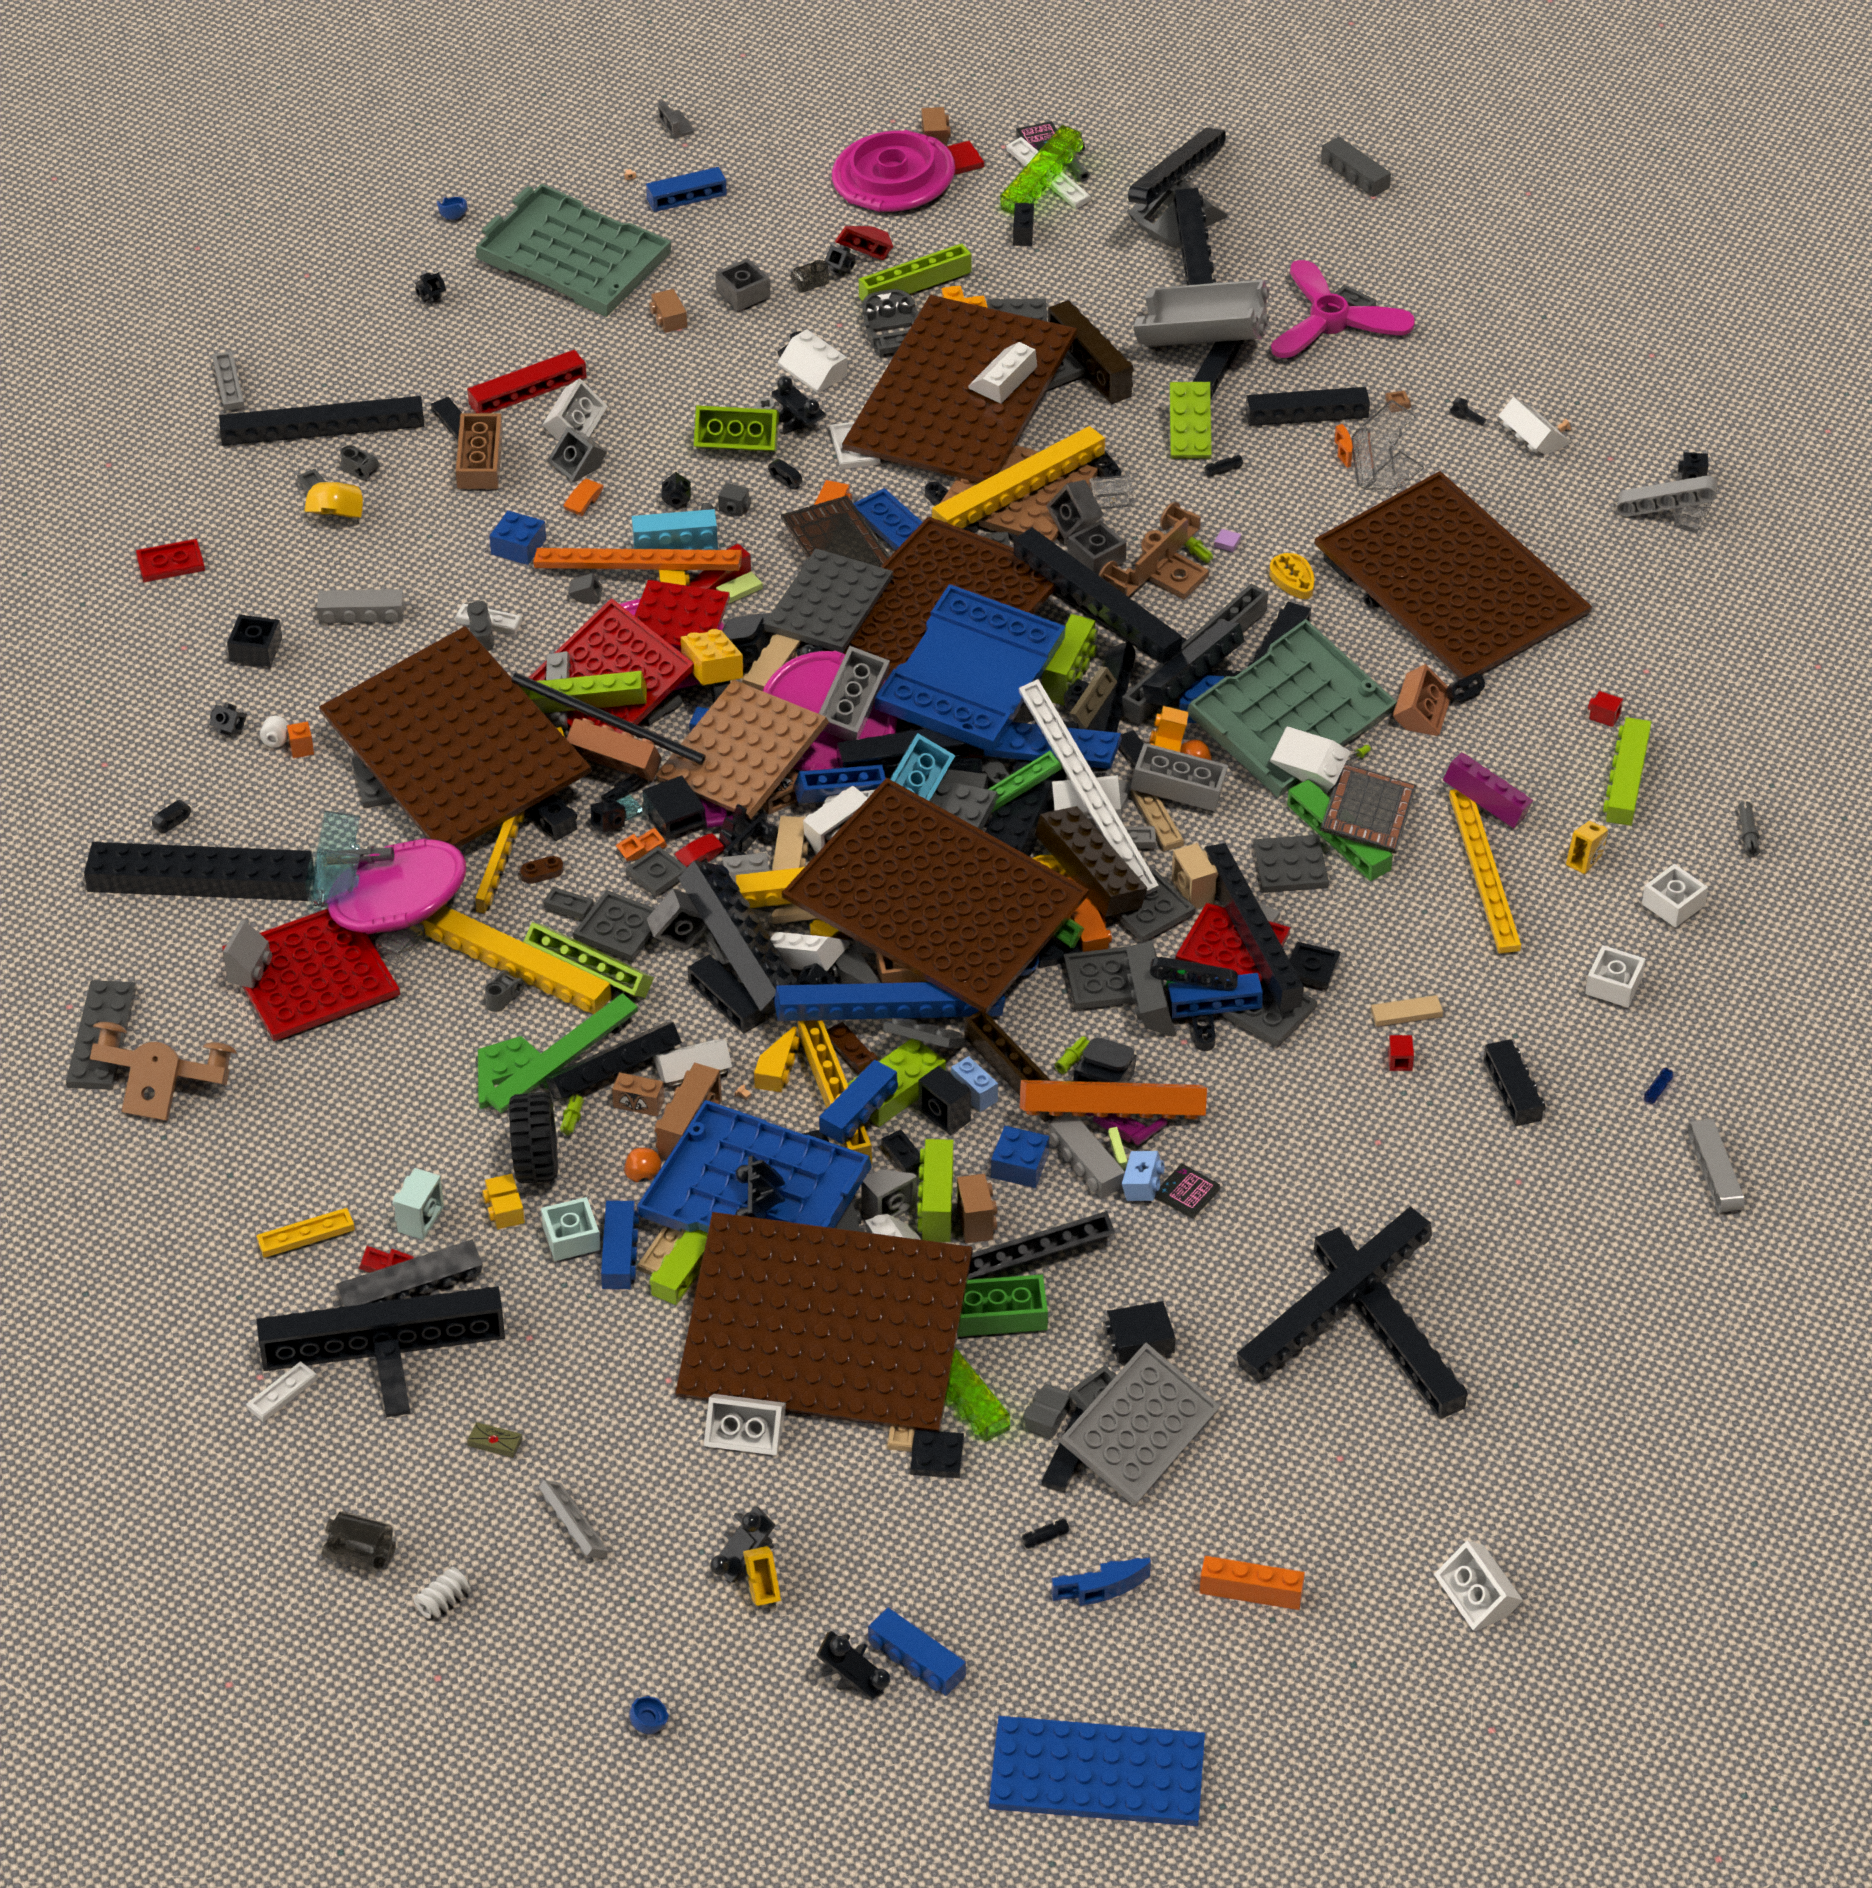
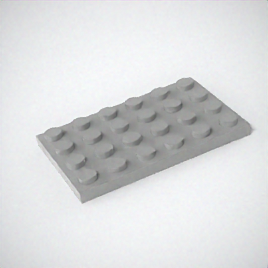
[1059,1343,1220,1506]

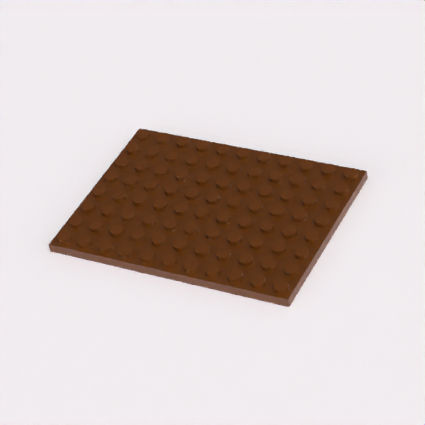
[842,295,1077,483]
[1314,471,1592,679]
[806,516,1058,680]
[319,626,592,849]
[782,778,1089,1014]
[675,1212,973,1432]

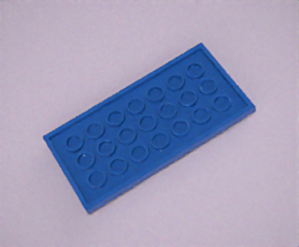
[989,1716,1205,1826]

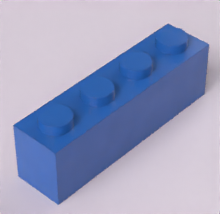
[646,167,727,212]
[793,765,886,804]
[1168,973,1262,1018]
[819,1059,898,1144]
[601,1201,640,1289]
[868,1607,966,1696]

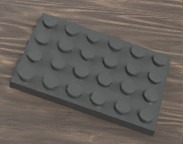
[764,549,893,653]

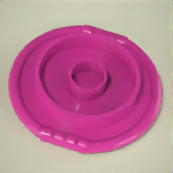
[832,129,955,213]
[763,650,898,771]
[328,838,467,934]

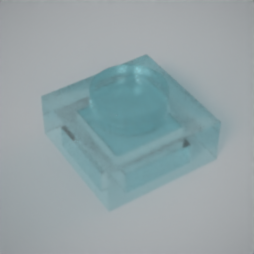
[617,795,642,821]

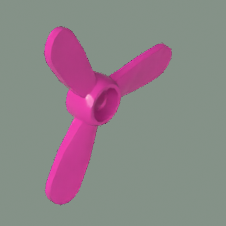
[1271,260,1415,358]

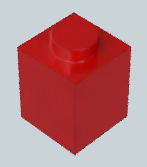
[1588,691,1623,727]
[1388,1035,1414,1071]

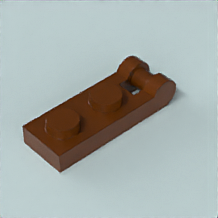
[827,1022,878,1074]

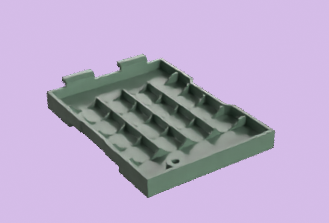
[476,184,671,317]
[1187,619,1397,798]

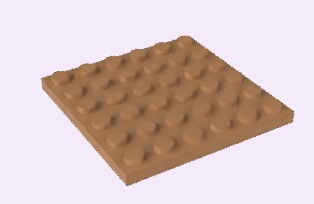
[941,445,1098,542]
[656,680,829,819]

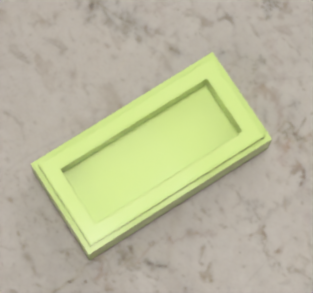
[716,572,763,604]
[1108,1127,1128,1171]

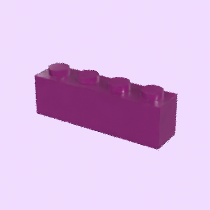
[1443,752,1533,828]

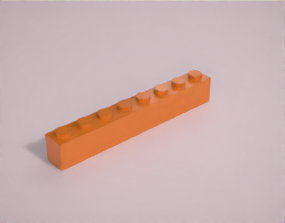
[1019,1080,1207,1119]

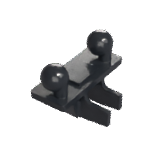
[771,376,826,434]
[719,804,778,857]
[735,1155,785,1219]
[710,1506,775,1583]
[817,1631,890,1700]

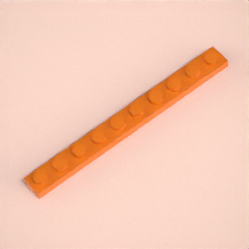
[533,548,742,571]

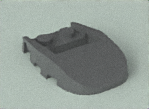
[1127,185,1206,247]
[862,289,920,358]

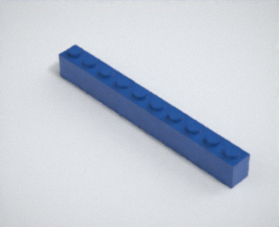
[774,982,1005,1021]

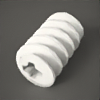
[414,1567,471,1619]

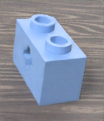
[951,1056,998,1112]
[1122,1151,1165,1201]

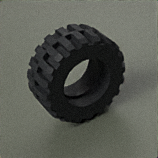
[509,1092,558,1184]

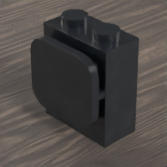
[722,613,776,664]
[642,775,706,838]
[1073,1038,1137,1083]
[1103,1301,1176,1366]

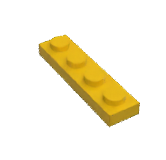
[256,1208,355,1258]

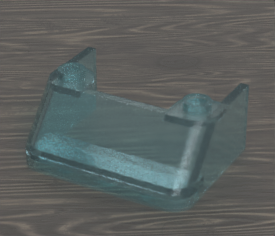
[312,810,360,907]

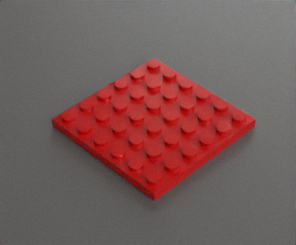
[528,598,694,734]
[222,908,400,1041]

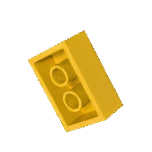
[681,629,743,685]

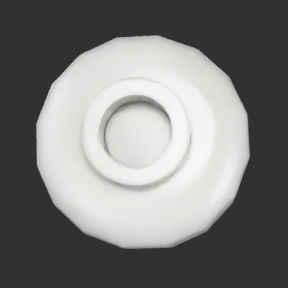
[260,716,289,748]

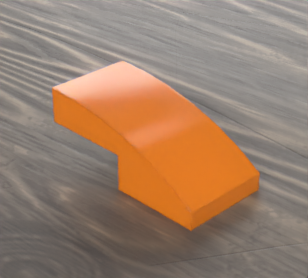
[1334,424,1353,468]
[563,478,604,516]
[615,827,667,861]

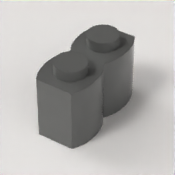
[467,600,495,650]
[1023,1383,1072,1438]

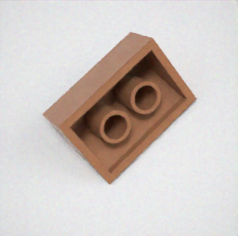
[1393,664,1450,736]

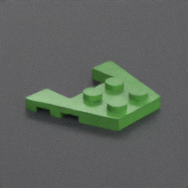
[478,1036,558,1109]

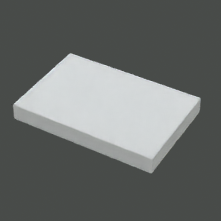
[829,422,880,470]

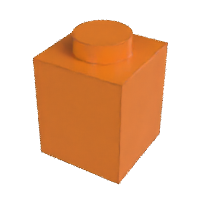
[287,721,314,758]

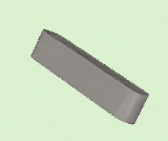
[1617,476,1718,517]
[1688,1119,1744,1213]

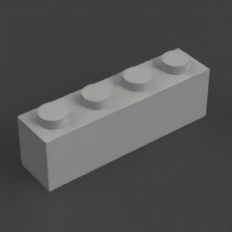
[317,589,404,623]
[1049,1113,1125,1199]

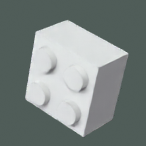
[1642,864,1708,928]
[1585,945,1646,1008]

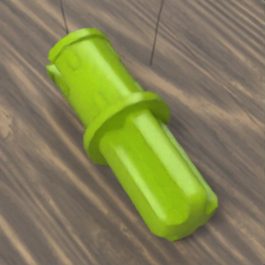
[1184,536,1213,563]
[1054,1036,1090,1074]
[560,1095,584,1136]

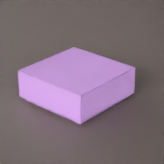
[1214,529,1241,552]

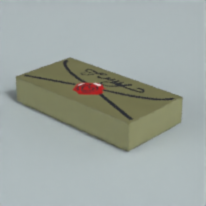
[467,1422,523,1458]

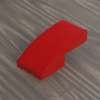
[674,833,725,868]
[358,1246,414,1273]

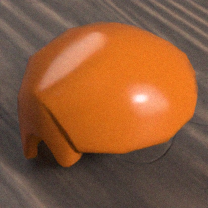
[1180,740,1212,761]
[624,1147,662,1182]

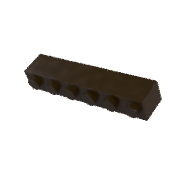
[964,1011,1055,1122]

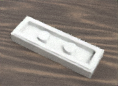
[455,603,522,635]
[246,1361,318,1422]

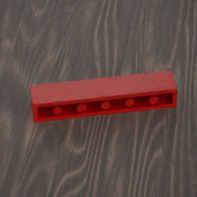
[467,349,587,413]

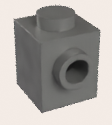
[718,483,751,517]

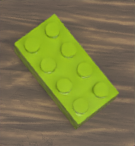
[694,405,779,452]
[1042,614,1098,706]
[847,1038,946,1127]
[917,1139,954,1242]

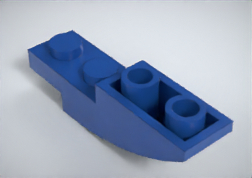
[1051,1558,1151,1606]

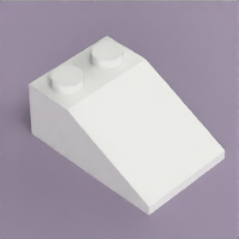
[1270,726,1351,794]

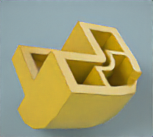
[305,482,363,518]

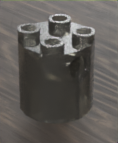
[322,1511,396,1573]

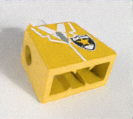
[1566,821,1609,874]

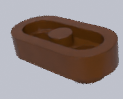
[520,856,564,884]

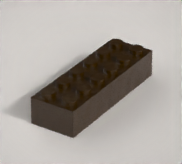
[1048,300,1134,405]
[1035,806,1148,917]

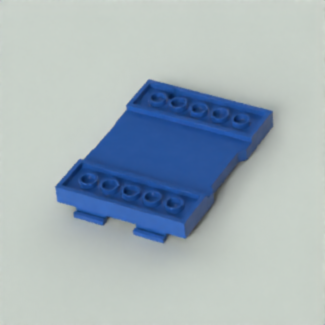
[875,584,1066,753]
[637,1100,872,1232]

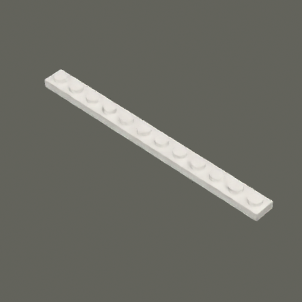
[1019,679,1159,896]

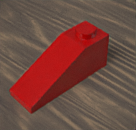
[835,226,894,261]
[688,544,751,590]

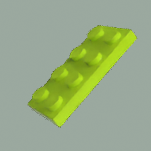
[1169,382,1212,459]

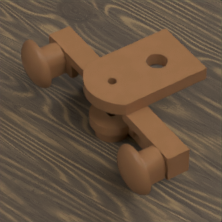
[1099,502,1209,600]
[90,1022,237,1121]

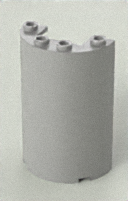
[1133,280,1270,347]

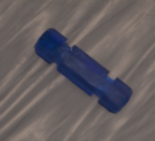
[1643,1067,1674,1104]

